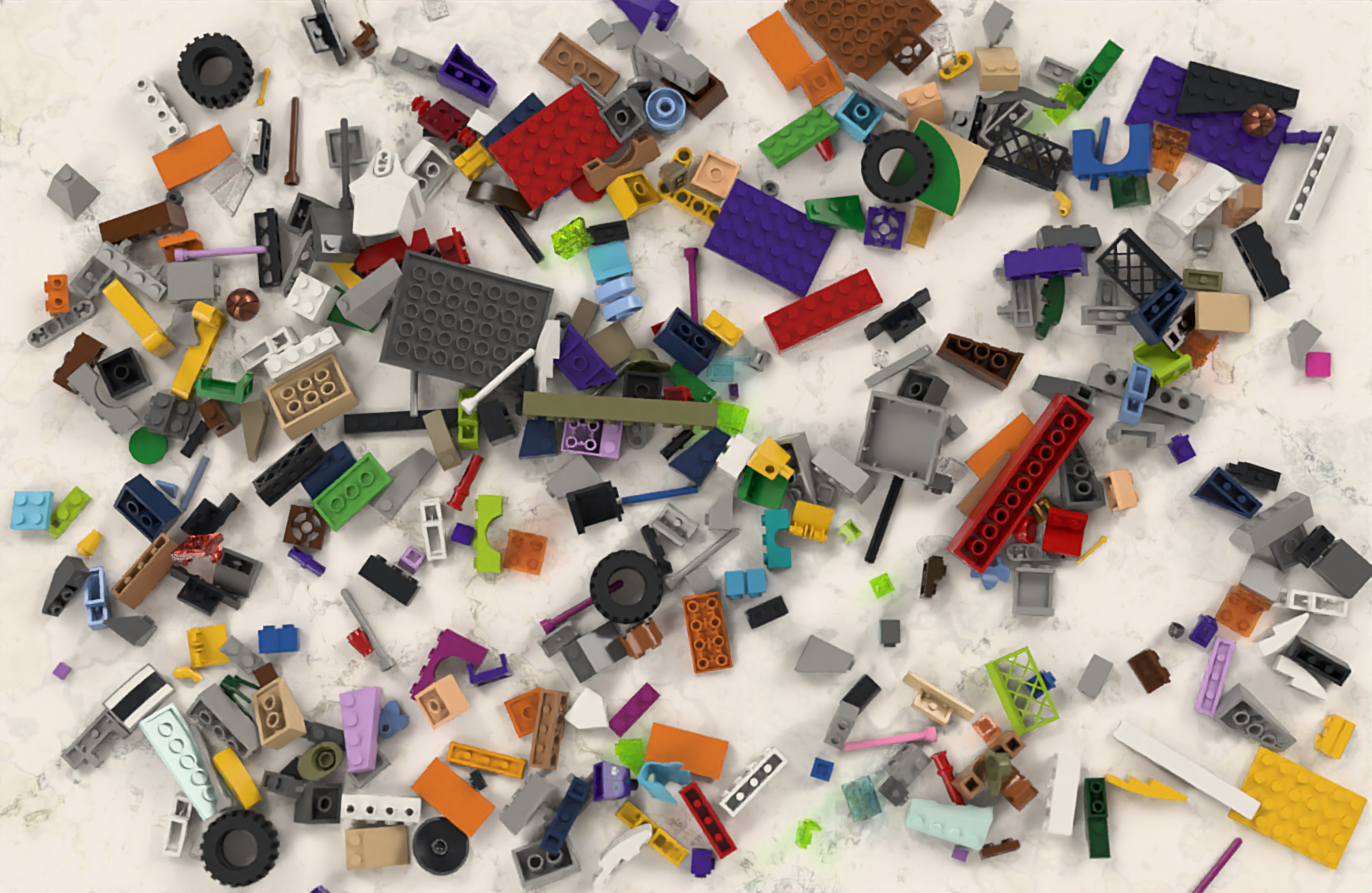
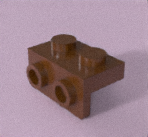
[352,20,379,59]
[1127,648,1171,694]

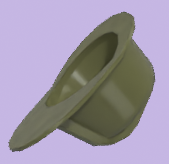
[625,349,671,373]
[297,741,343,781]
[985,748,1012,797]

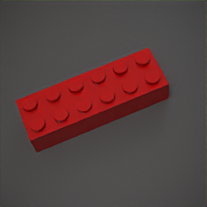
[763,268,883,355]

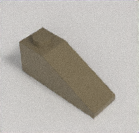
[659,161,688,194]
[238,400,270,462]
[422,409,464,471]

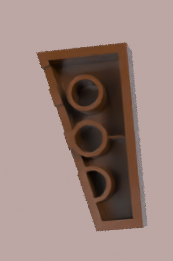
[98,201,189,246]
[935,333,1024,391]

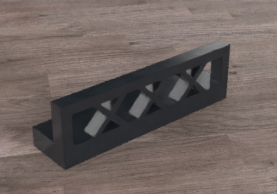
[254,208,283,288]

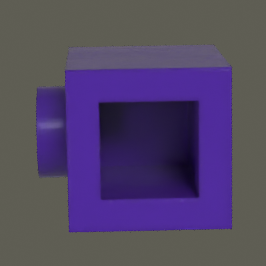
[691,848,715,878]

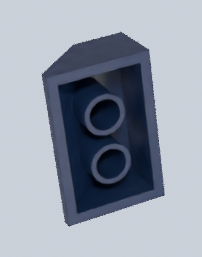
[652,307,721,376]
[300,441,358,500]
[113,473,182,543]

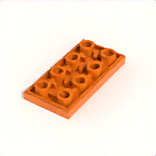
[747,10,814,93]
[152,124,237,191]
[965,412,1034,479]
[681,590,733,674]
[644,722,729,780]
[411,757,496,838]

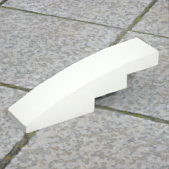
[532,320,560,392]
[1264,588,1349,618]

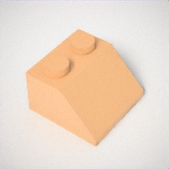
[897,81,945,132]
[1102,469,1139,513]
[414,674,471,730]

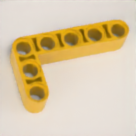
[657,147,721,227]
[102,278,176,360]
[170,301,226,401]

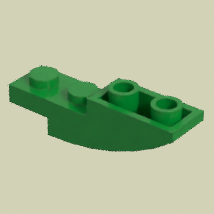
[1063,39,1124,111]

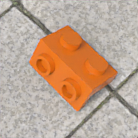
[158,230,204,263]
[44,274,69,317]

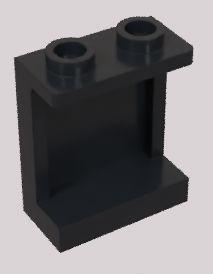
[566,481,624,535]
[744,595,789,630]

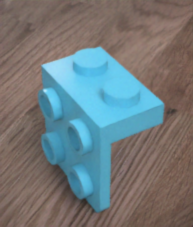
[587,240,633,286]

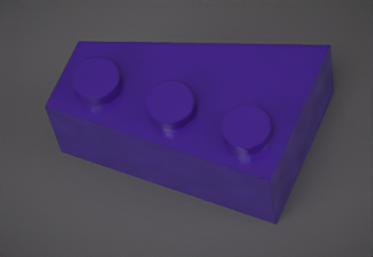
[438,43,498,109]

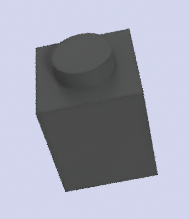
[879,620,900,647]

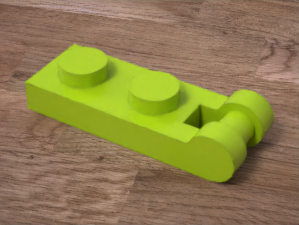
[44,486,92,540]

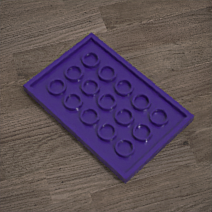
[703,178,837,298]

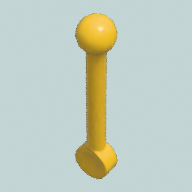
[257,68,271,106]
[1076,536,1107,565]

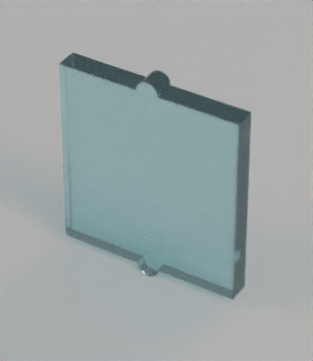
[713,354,751,362]

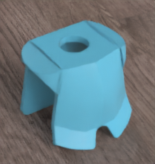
[638,761,690,805]

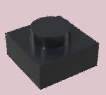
[469,769,488,791]

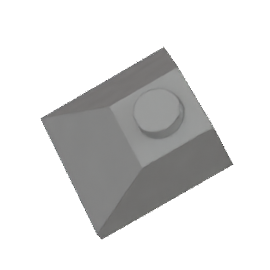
[46,163,101,220]

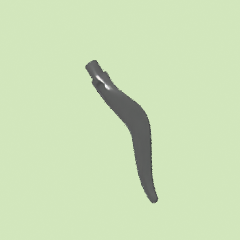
[981,87,1067,110]

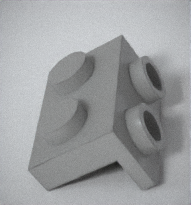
[69,255,113,300]
[652,502,699,548]
[884,741,932,789]

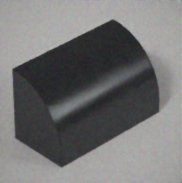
[839,674,882,717]

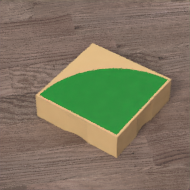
[887,117,988,220]

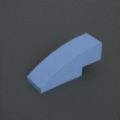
[1117,362,1152,426]
[84,566,112,631]

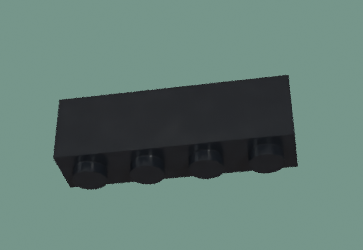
[1230,221,1290,302]

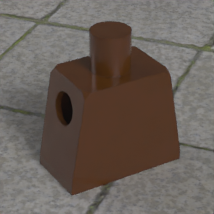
[197,399,236,438]

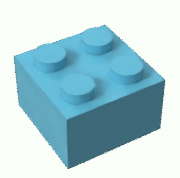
[833,91,885,143]

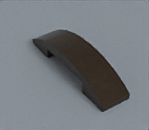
[466,181,544,222]
[1161,300,1195,353]

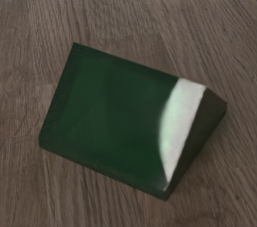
[1109,174,1151,209]

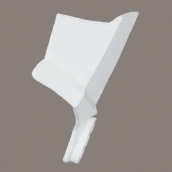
[349,149,426,249]

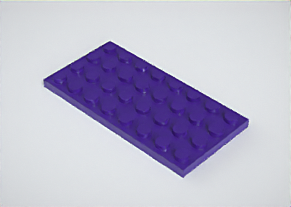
[1124,55,1292,185]

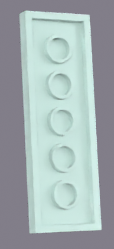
[138,703,237,821]

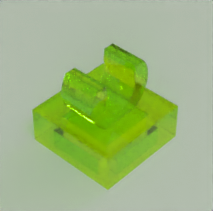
[868,573,895,598]

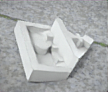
[246,119,263,161]
[564,686,609,731]

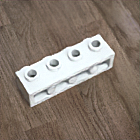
[126,73,190,148]
[264,326,344,382]
[719,746,788,817]
[340,793,423,826]

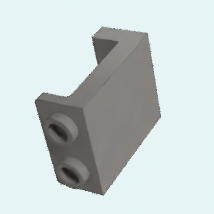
[167,260,221,304]
[1106,421,1165,448]
[1012,564,1055,616]

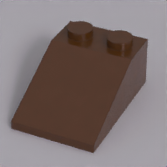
[660,72,728,120]

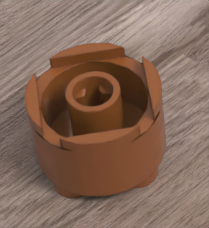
[618,617,663,660]
[1000,764,1039,812]

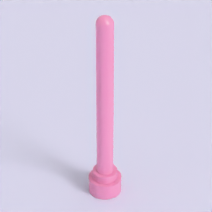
[843,726,937,751]

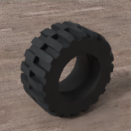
[177,32,254,109]
[861,129,934,204]
[590,549,664,624]
[200,809,280,888]

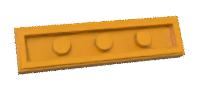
[446,741,527,779]

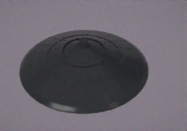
[412,817,469,876]

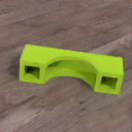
[473,495,503,573]

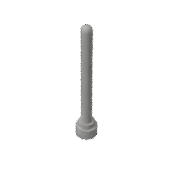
[663,528,740,592]
[340,589,396,672]
[191,723,234,813]

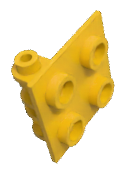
[788,500,835,543]
[186,624,230,668]

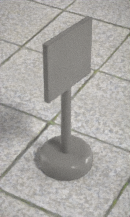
[611,20,653,92]

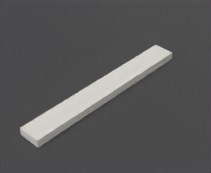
[1112,720,1261,820]

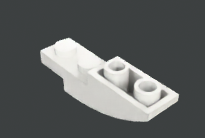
[592,823,652,888]

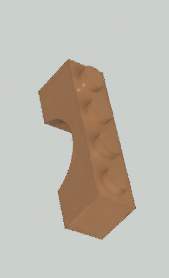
[581,130,661,192]
[1222,184,1263,228]
[951,730,1026,799]

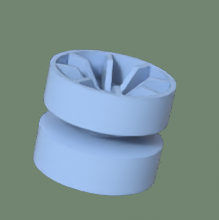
[646,88,686,135]
[594,276,643,322]

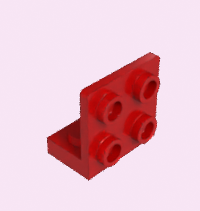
[436,227,471,266]
[1041,506,1089,558]

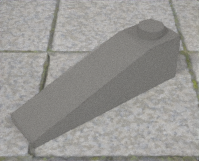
[335,258,403,331]

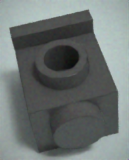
[922,472,954,495]
[878,776,909,807]

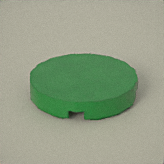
[129,427,168,465]

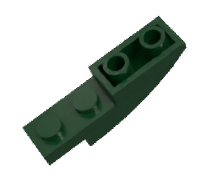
[1034,274,1065,341]
[1084,777,1111,859]

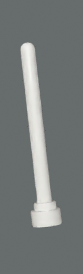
[460,348,535,415]

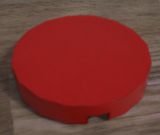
[570,174,608,203]

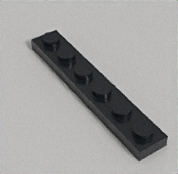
[344,408,459,434]

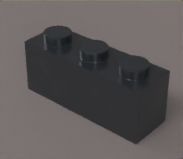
[358,554,421,607]
[1286,635,1352,687]

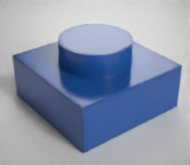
[810,757,834,782]

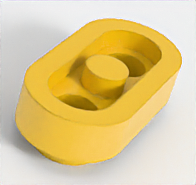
[938,51,973,81]

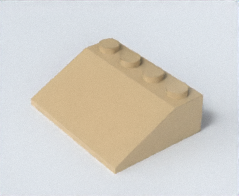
[265,353,360,441]

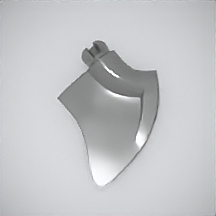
[166,306,200,347]

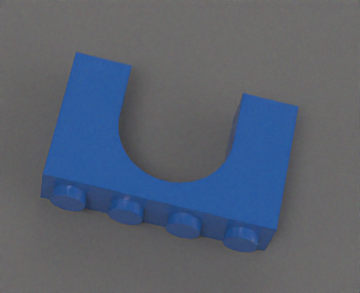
[1072,123,1153,181]

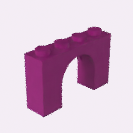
[410,628,489,702]

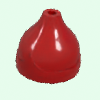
[1011,515,1038,544]

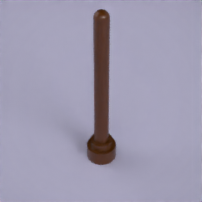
[284,97,300,186]

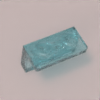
[841,775,882,822]

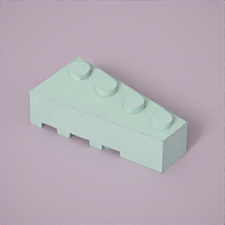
[905,798,993,851]

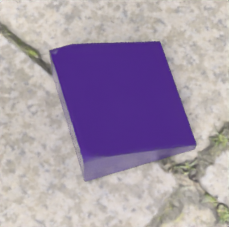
[450,522,475,546]

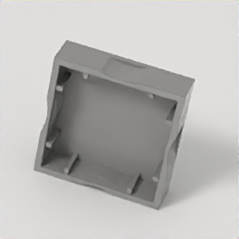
[854,390,951,485]

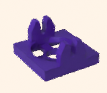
[863,206,906,250]
[467,653,512,687]

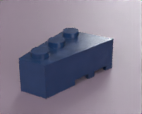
[1126,278,1187,346]
[518,416,558,460]
[668,427,731,487]
[1189,466,1263,520]

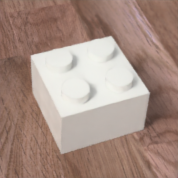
[283,272,341,326]
[716,433,758,482]

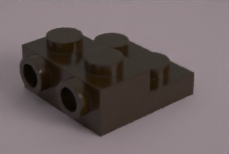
[919,555,947,600]

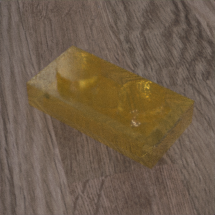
[906,206,936,248]

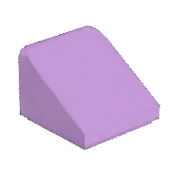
[398,545,426,575]

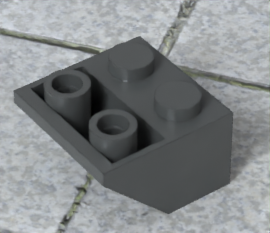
[285,192,334,240]
[212,547,264,598]

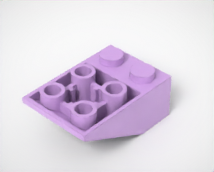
[561,418,625,461]

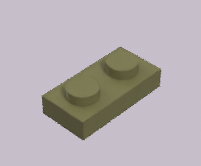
[1182,268,1223,292]

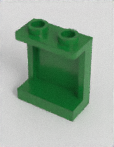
[194,367,254,404]

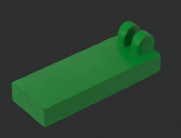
[665,361,717,403]

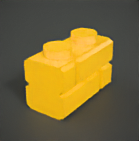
[453,137,496,182]
[702,309,744,350]
[1313,714,1356,760]

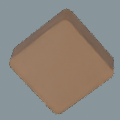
[1157,171,1178,192]

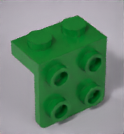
[738,465,789,510]

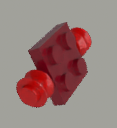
[411,96,477,148]

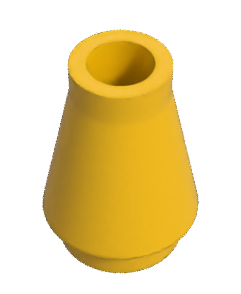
[75,529,103,558]

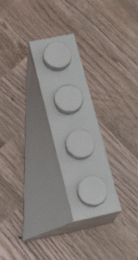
[636,20,709,94]
[1229,491,1314,553]
[185,683,262,760]

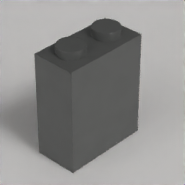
[1311,539,1372,599]

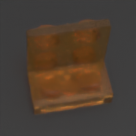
[1152,120,1190,174]
[1177,328,1220,372]
[502,529,548,576]
[1214,585,1272,638]

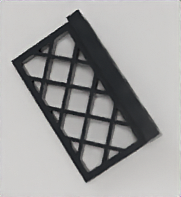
[982,121,1069,192]
[1095,228,1183,304]
[252,433,329,508]

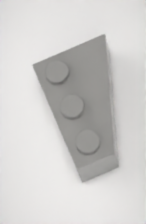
[978,91,1034,154]
[811,444,876,505]

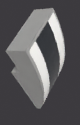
[102,663,176,732]

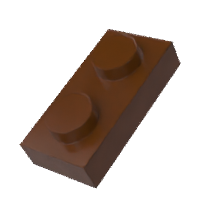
[979,838,1020,860]

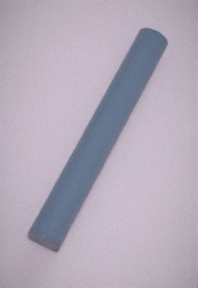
[179,456,210,511]

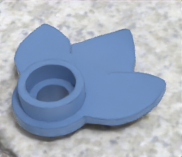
[970,553,1010,590]
[378,700,409,739]

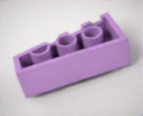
[339,686,383,773]

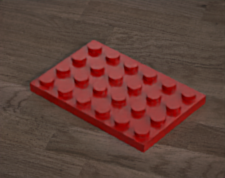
[488,83,624,211]

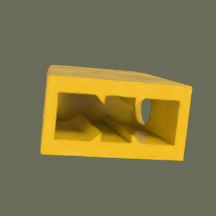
[747,436,795,480]

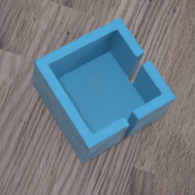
[724,568,766,600]

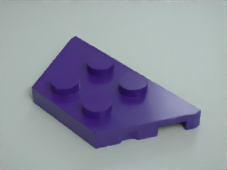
[553,324,619,391]

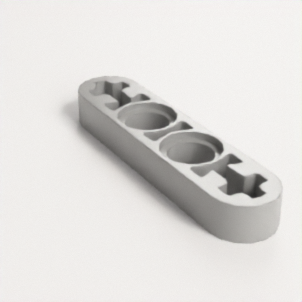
[844,73,911,122]
[279,229,315,298]
[27,300,97,348]
[864,344,933,389]
[1005,543,1081,561]

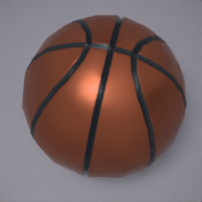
[1242,104,1276,137]
[226,288,260,322]

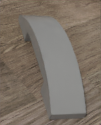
[1096,259,1120,335]

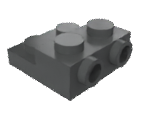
[143,392,197,441]

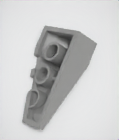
[774,431,817,506]
[369,448,438,520]
[1213,683,1297,753]

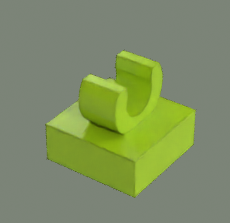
[836,519,863,544]

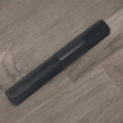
[494,205,545,264]

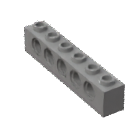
[1086,362,1206,424]

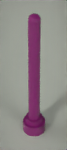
[683,248,699,324]
[540,580,624,635]
[1193,837,1242,893]

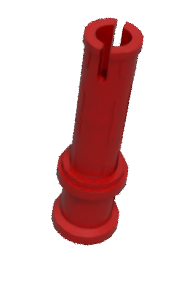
[446,453,484,511]
[930,750,966,806]

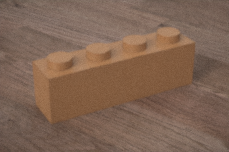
[111,532,186,610]

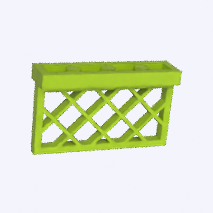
[984,646,1060,736]

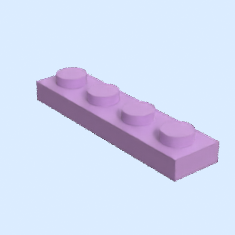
[1194,636,1236,716]

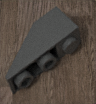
[1031,374,1097,411]
[42,555,91,617]

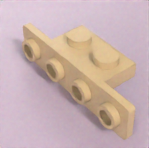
[902,671,976,726]

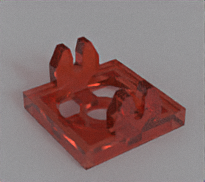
[170,533,224,566]

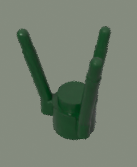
[220,674,261,720]

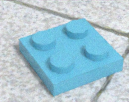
[10,491,54,530]

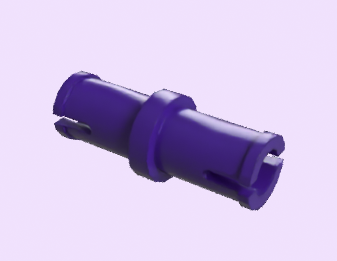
[1283,130,1323,145]
[288,546,326,577]

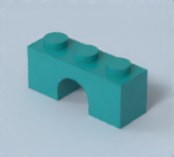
[761,509,792,569]

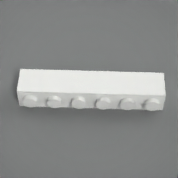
[1284,122,1354,235]

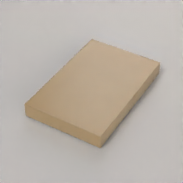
[1195,291,1250,334]

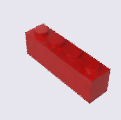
[355,228,432,277]
[679,780,737,859]

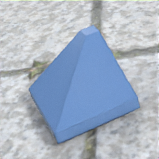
[155,480,179,499]

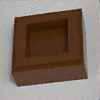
[253,662,279,688]

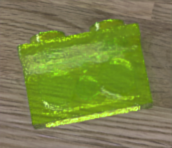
[1042,82,1086,126]
[551,216,595,260]
[795,818,822,849]

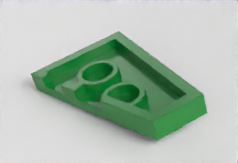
[804,195,865,233]

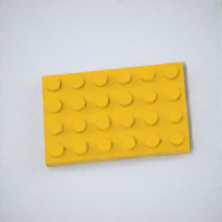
[1227,746,1368,870]

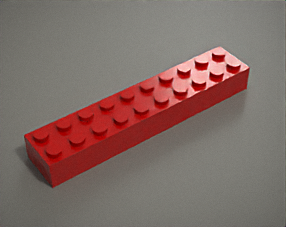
[945,394,1094,574]

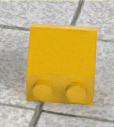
[606,170,661,220]

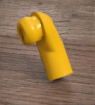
[1053,189,1072,217]
[173,666,203,684]

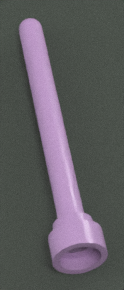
[175,245,268,262]

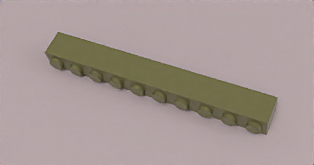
[522,391,719,431]

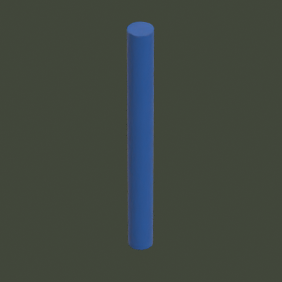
[1090,117,1110,192]
[621,485,698,505]

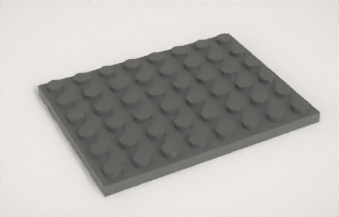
[379,249,554,398]

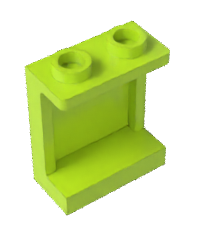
[1132,341,1193,389]

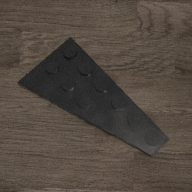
[1175,61,1300,116]

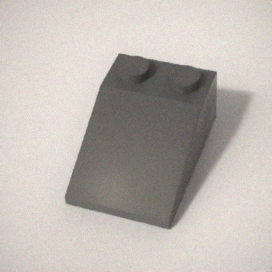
[310,207,360,263]
[560,620,628,683]

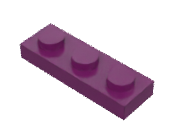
[608,682,661,738]

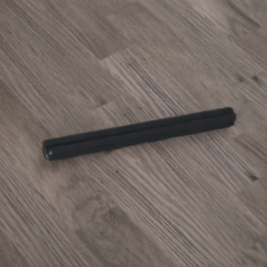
[864,475,904,564]

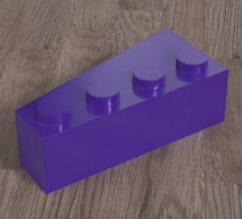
[1004,243,1089,281]

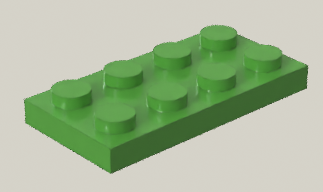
[757,105,841,169]
[311,452,394,532]

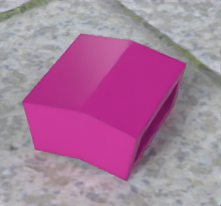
[1305,352,1331,378]

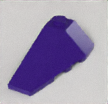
[612,0,679,35]

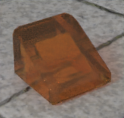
[972,713,1001,744]

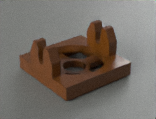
[880,24,934,76]
[283,504,327,550]

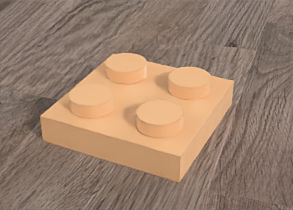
[691,149,741,200]

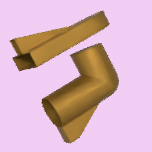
[1029,496,1061,525]

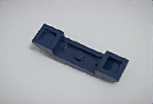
[539,776,592,856]

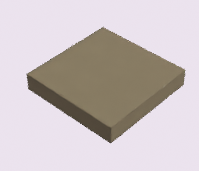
[586,320,636,369]

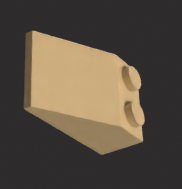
[974,48,1021,91]
[252,677,306,750]
[345,825,409,870]

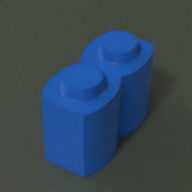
[258,624,300,654]

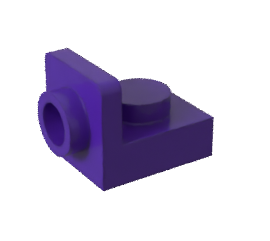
[1167,433,1197,465]
[1188,614,1218,648]

